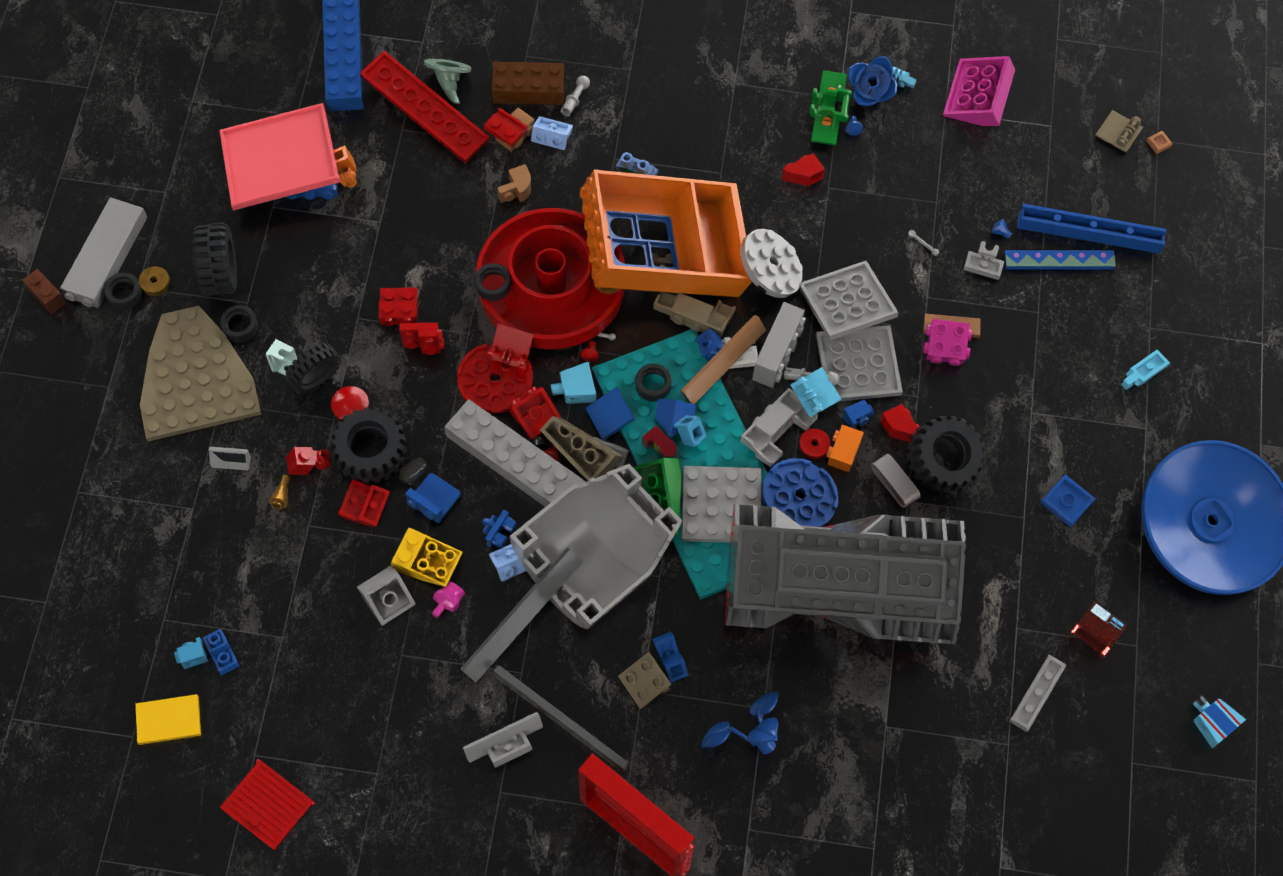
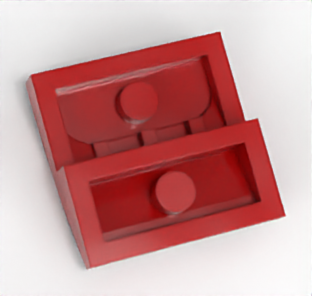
[338,479,390,527]

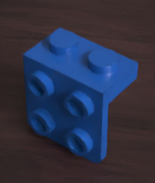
[405,473,461,523]

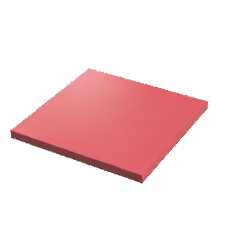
[219,103,340,211]

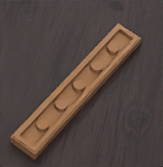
[680,315,766,404]

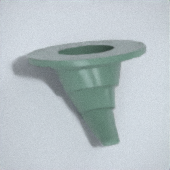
[424,59,471,104]

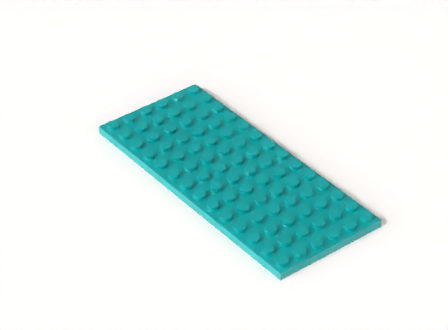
[592,329,768,600]

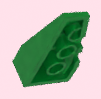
[635,458,682,536]

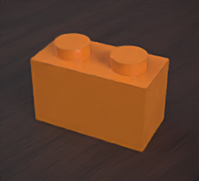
[826,425,864,472]

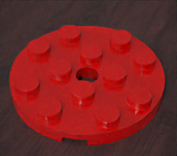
[457,343,533,414]

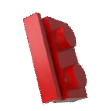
[483,108,528,147]

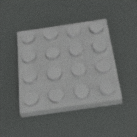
[799,261,898,341]
[816,325,903,401]
[682,466,761,543]

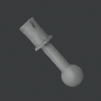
[561,76,590,116]
[784,367,839,386]

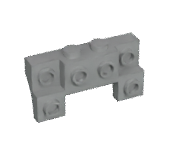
[741,388,818,467]

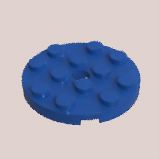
[761,458,838,527]

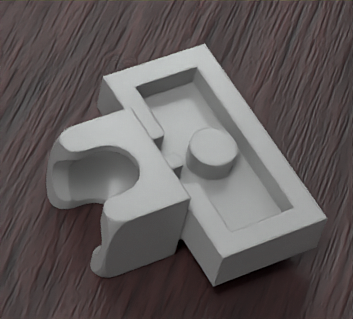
[963,241,1004,280]

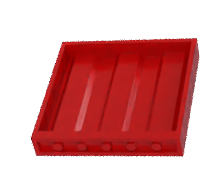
[578,753,695,876]

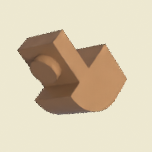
[497,164,531,203]

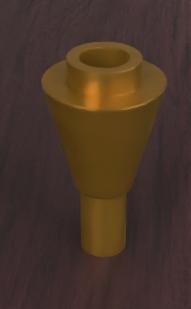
[268,475,290,510]

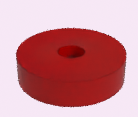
[799,429,830,460]

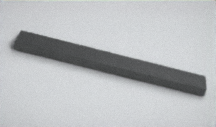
[460,548,582,683]
[494,666,628,773]

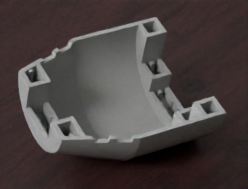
[510,464,682,629]

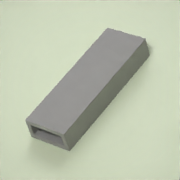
[60,197,147,308]

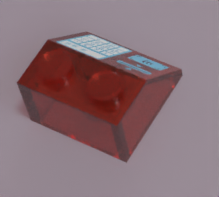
[1071,601,1127,656]

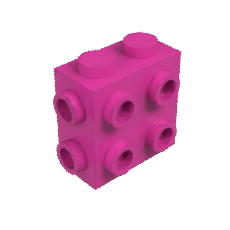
[923,319,972,366]

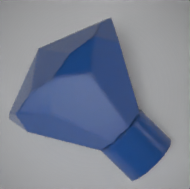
[846,116,863,135]
[992,219,1012,239]

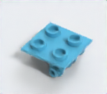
[790,367,842,417]

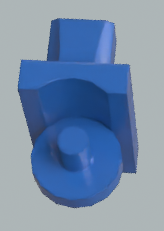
[482,510,517,548]

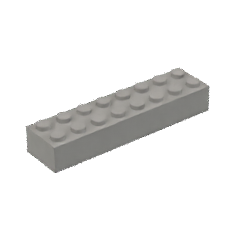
[444,399,586,507]

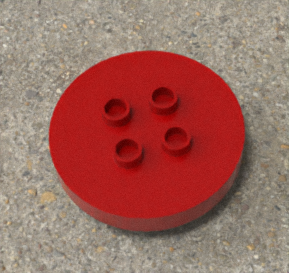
[476,208,625,349]

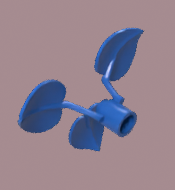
[701,691,779,754]

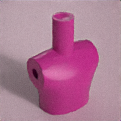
[432,581,465,618]

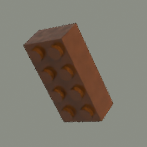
[492,62,564,105]

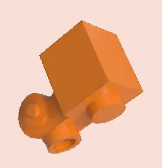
[334,146,357,188]

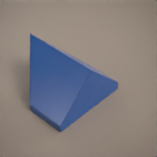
[655,399,696,438]

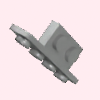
[463,712,543,768]

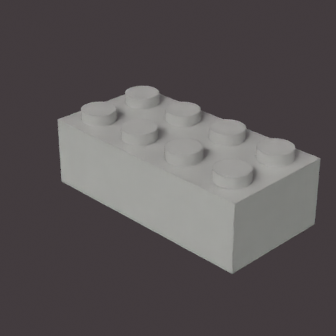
[752,302,806,388]

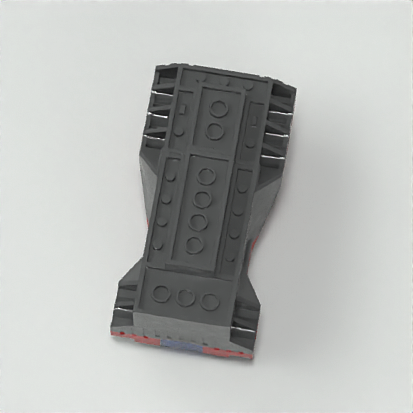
[724,504,966,644]

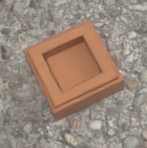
[1146,131,1172,154]

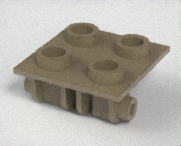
[1095,110,1143,152]
[618,652,672,709]

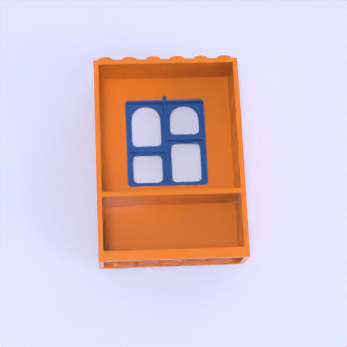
[580,170,752,297]

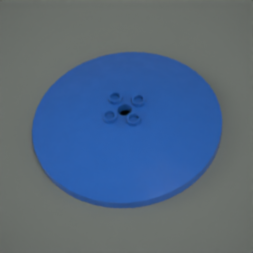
[1141,440,1283,595]

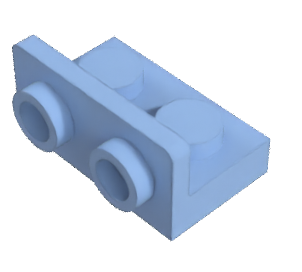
[531,116,573,150]
[489,544,526,581]

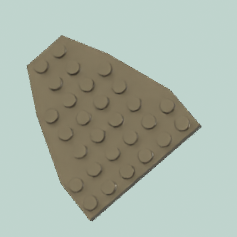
[140,306,261,441]

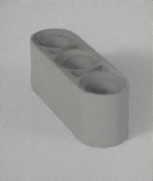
[871,454,920,508]

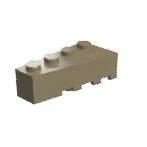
[540,416,624,481]

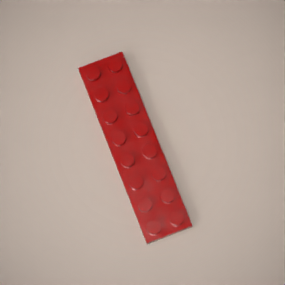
[360,51,490,163]

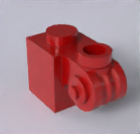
[286,447,331,475]

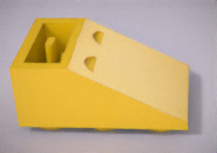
[391,528,463,587]

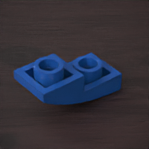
[203,629,239,676]

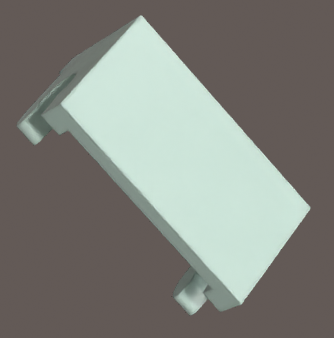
[266,339,297,375]

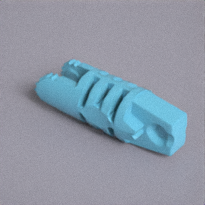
[892,66,916,88]

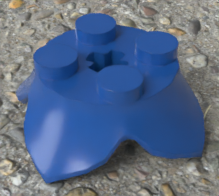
[848,56,897,106]

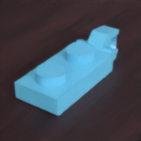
[1121,350,1170,390]

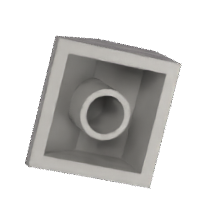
[357,566,416,626]

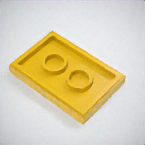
[136,695,201,745]

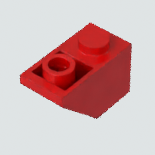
[781,153,825,186]
[880,404,920,442]

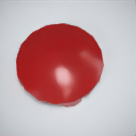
[331,386,369,420]

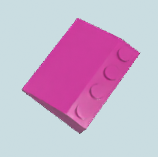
[943,56,1015,126]

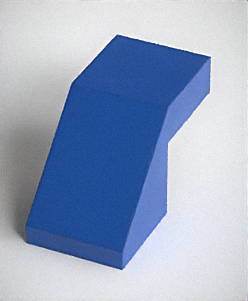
[653,632,689,683]

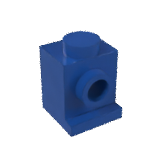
[695,329,724,361]
[842,399,874,429]

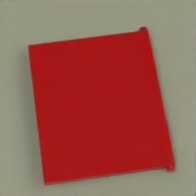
[220,759,315,851]

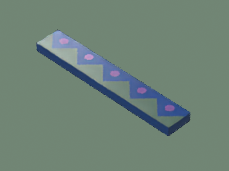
[1004,250,1116,269]

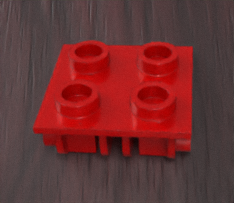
[488,323,534,369]

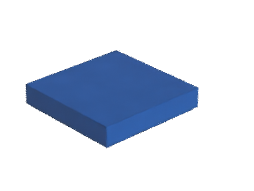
[586,387,635,440]
[1040,475,1096,527]

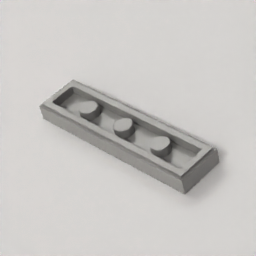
[1009,655,1066,732]

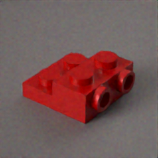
[379,287,418,326]
[399,323,444,355]
[507,386,561,440]

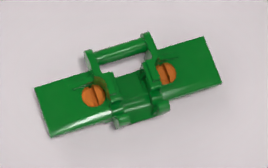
[809,70,852,146]

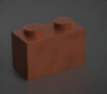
[23,269,66,314]

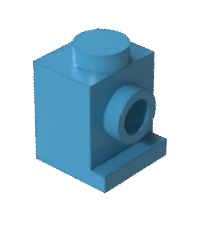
[674,415,707,447]
[174,637,208,669]

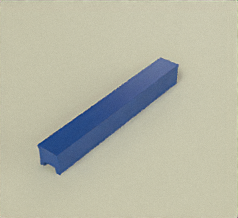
[1017,204,1166,254]

